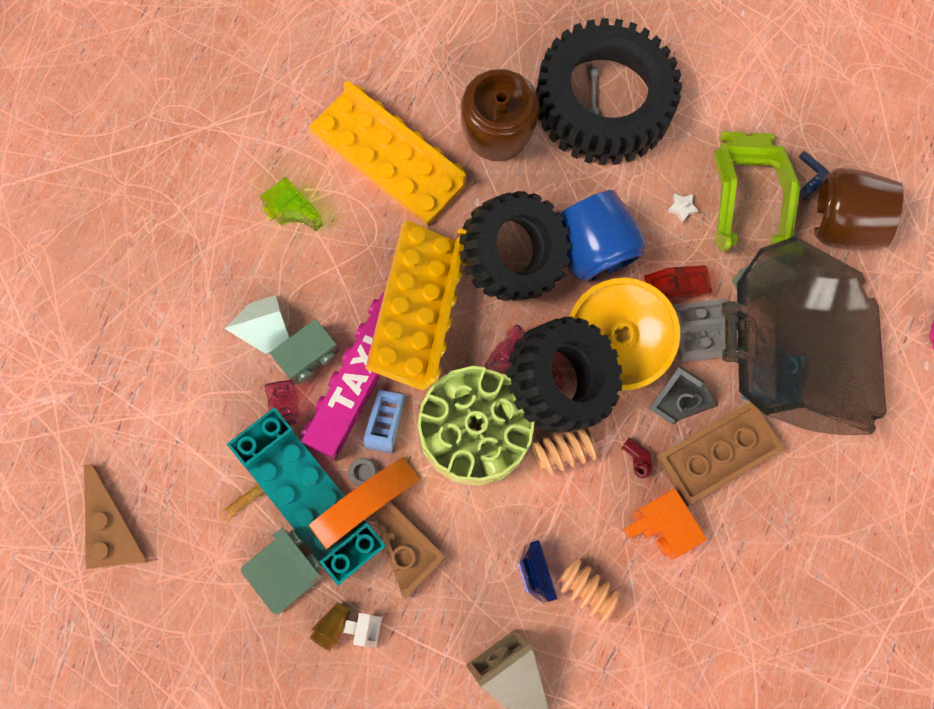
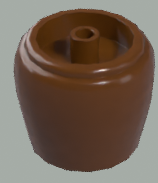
[460,69,540,161]
[814,168,904,249]

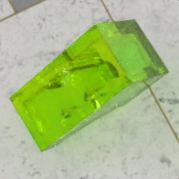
[260,177,323,232]

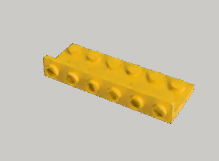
[309,80,467,226]
[365,220,464,391]

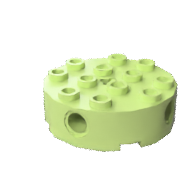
[418,366,535,486]

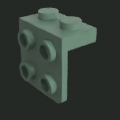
[241,528,323,614]

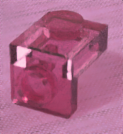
[264,380,300,425]

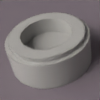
[348,458,378,487]

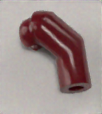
[621,437,652,478]

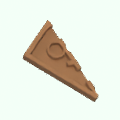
[84,464,148,569]
[375,502,446,600]

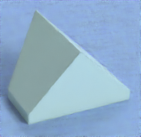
[224,295,290,355]

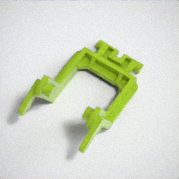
[713,131,803,253]

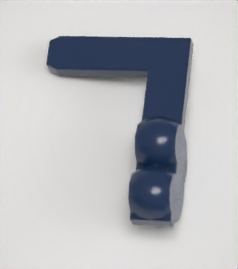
[799,151,829,200]

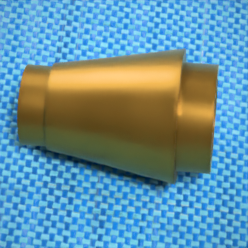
[309,602,351,651]

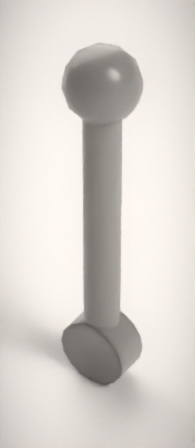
[589,67,599,115]

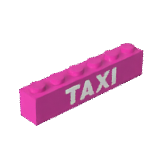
[301,292,384,461]

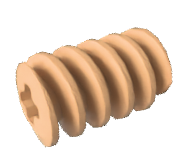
[532,427,597,475]
[554,558,620,625]

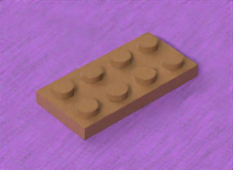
[656,400,785,506]

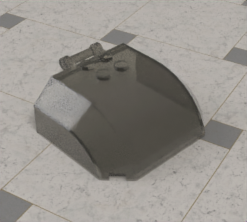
[722,237,887,435]

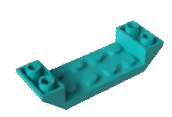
[227,407,386,586]

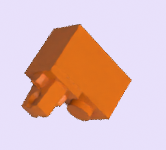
[622,488,707,560]

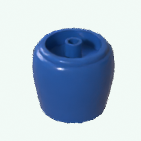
[561,190,646,282]

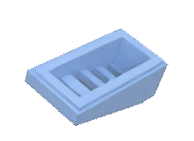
[364,389,406,453]

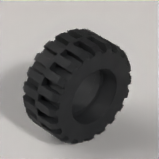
[459,191,571,301]
[507,317,622,433]

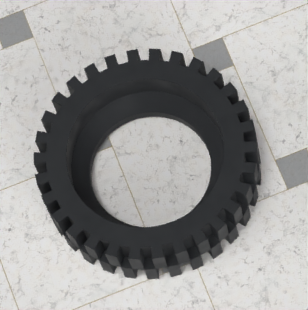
[536,18,682,165]

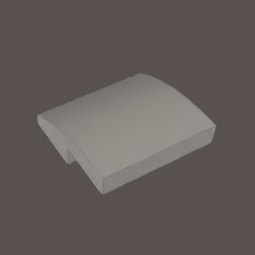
[672,299,737,362]

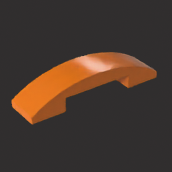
[309,457,421,550]

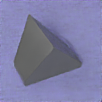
[649,365,717,424]

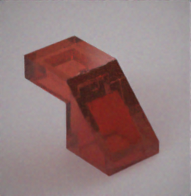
[644,265,712,300]

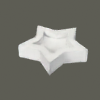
[667,193,699,223]

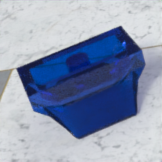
[518,540,557,603]

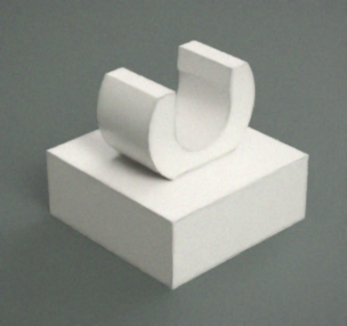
[343,613,382,648]

